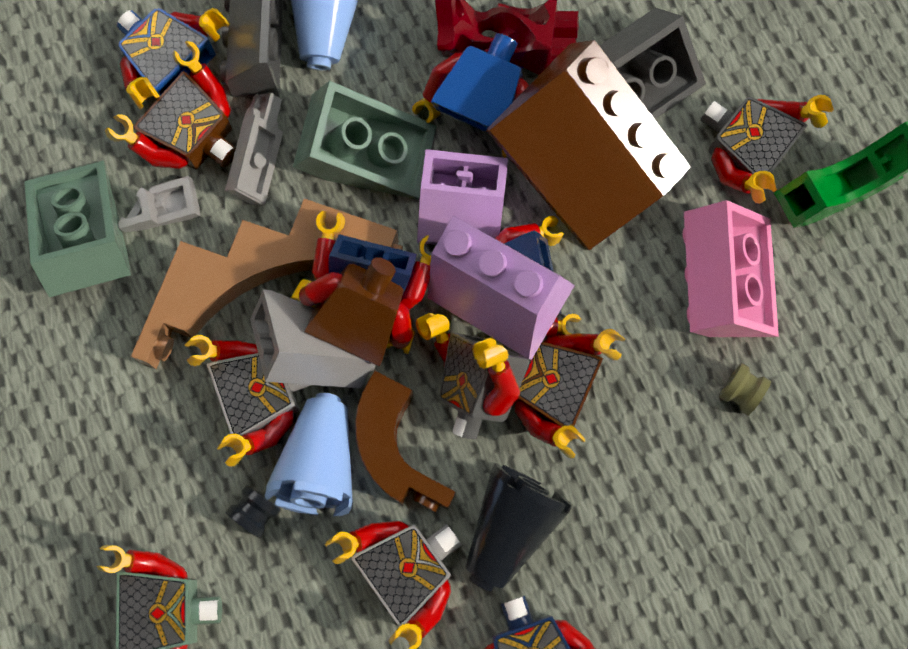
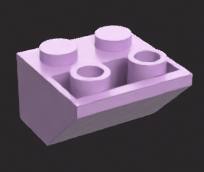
[417,149,508,245]

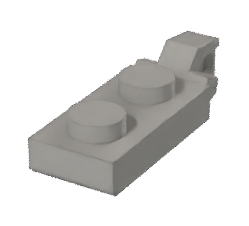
[225,92,283,206]

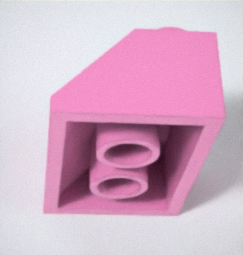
[683,200,779,337]

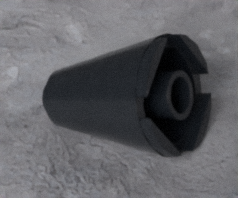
[465,463,573,591]

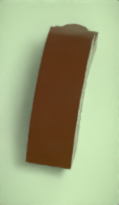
[356,371,456,513]

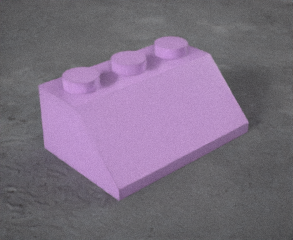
[427,216,575,360]

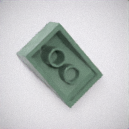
[293,81,437,200]
[24,161,131,297]

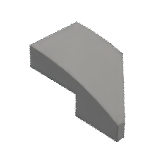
[118,176,201,232]

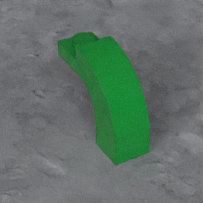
[774,121,908,228]

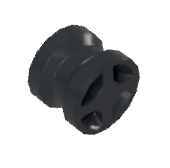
[225,485,281,538]

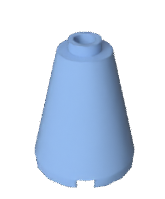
[291,0,358,70]
[265,393,353,516]

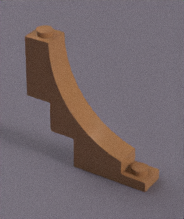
[131,199,403,369]

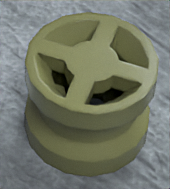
[719,363,771,416]

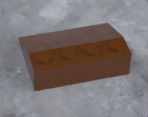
[486,40,690,250]

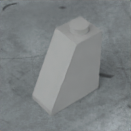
[250,289,376,388]

